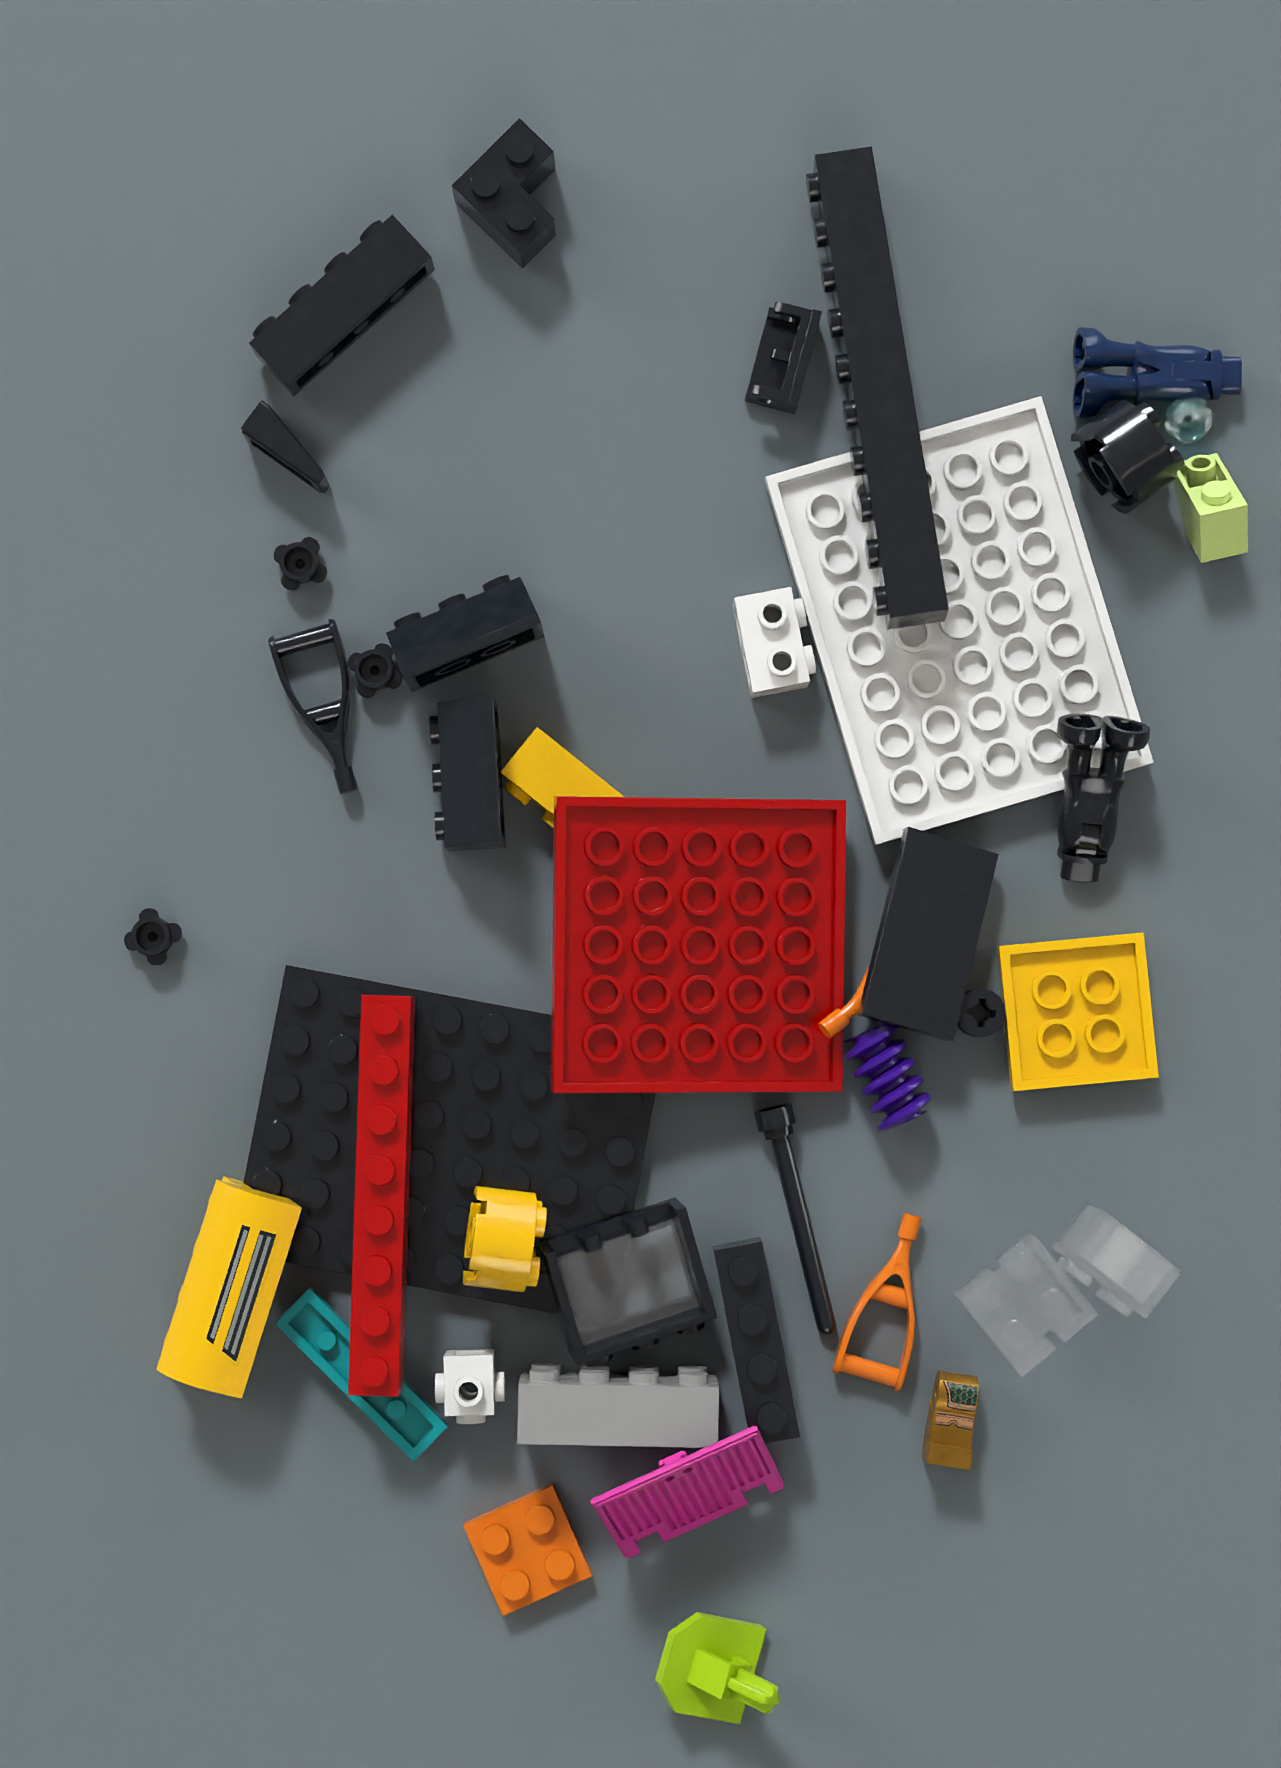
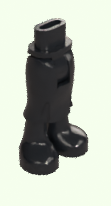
[1057,713,1151,882]

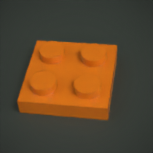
[463,1483,592,1616]

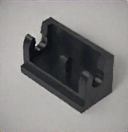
[745,302,822,414]

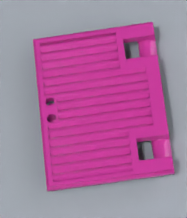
[590,1426,785,1558]

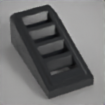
[241,400,330,494]

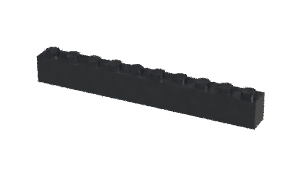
[806,146,949,630]

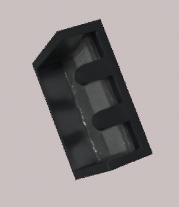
[537,1197,717,1366]

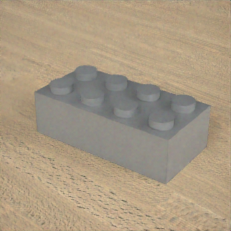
[517,1363,719,1448]

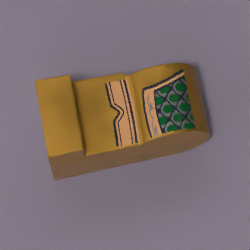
[921,1370,979,1470]

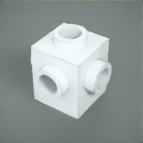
[435,1349,505,1424]

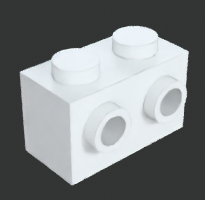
[732,587,816,698]

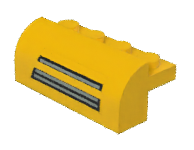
[156,1176,302,1399]

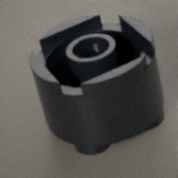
[1071,400,1185,514]

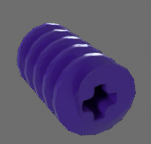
[843,1023,931,1131]

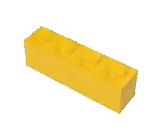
[500,727,624,829]

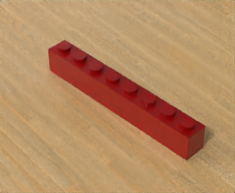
[348,995,416,1397]

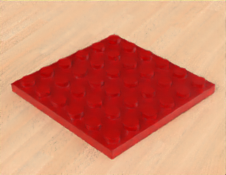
[551,796,846,1093]

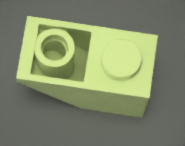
[1173,453,1248,563]

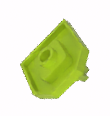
[655,1612,781,1724]

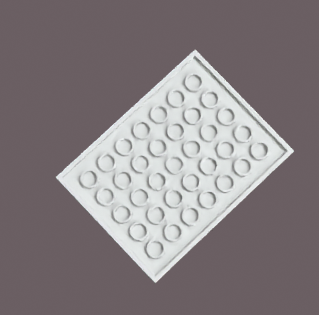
[765,396,1154,846]

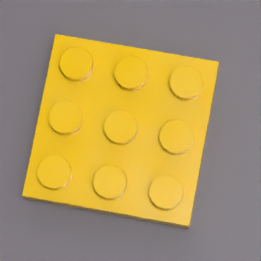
[997,932,1159,1091]

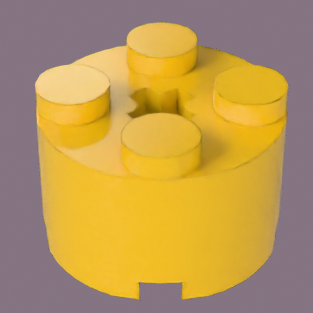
[463,1186,547,1292]

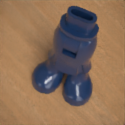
[1073,327,1242,418]

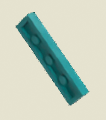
[275,1287,449,1462]

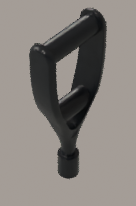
[268,619,358,794]

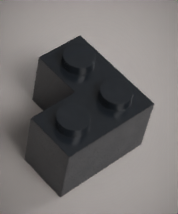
[452,118,556,269]

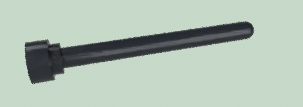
[754,1103,836,1335]

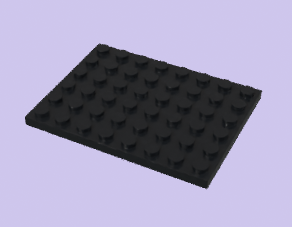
[243,965,656,1323]

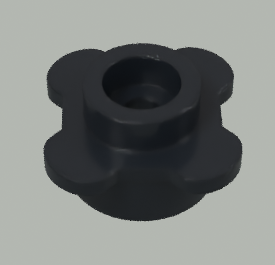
[273,537,327,591]
[348,643,403,698]
[124,908,182,965]

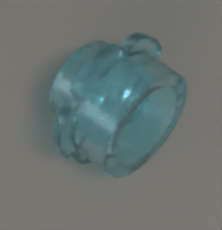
[1165,397,1213,443]

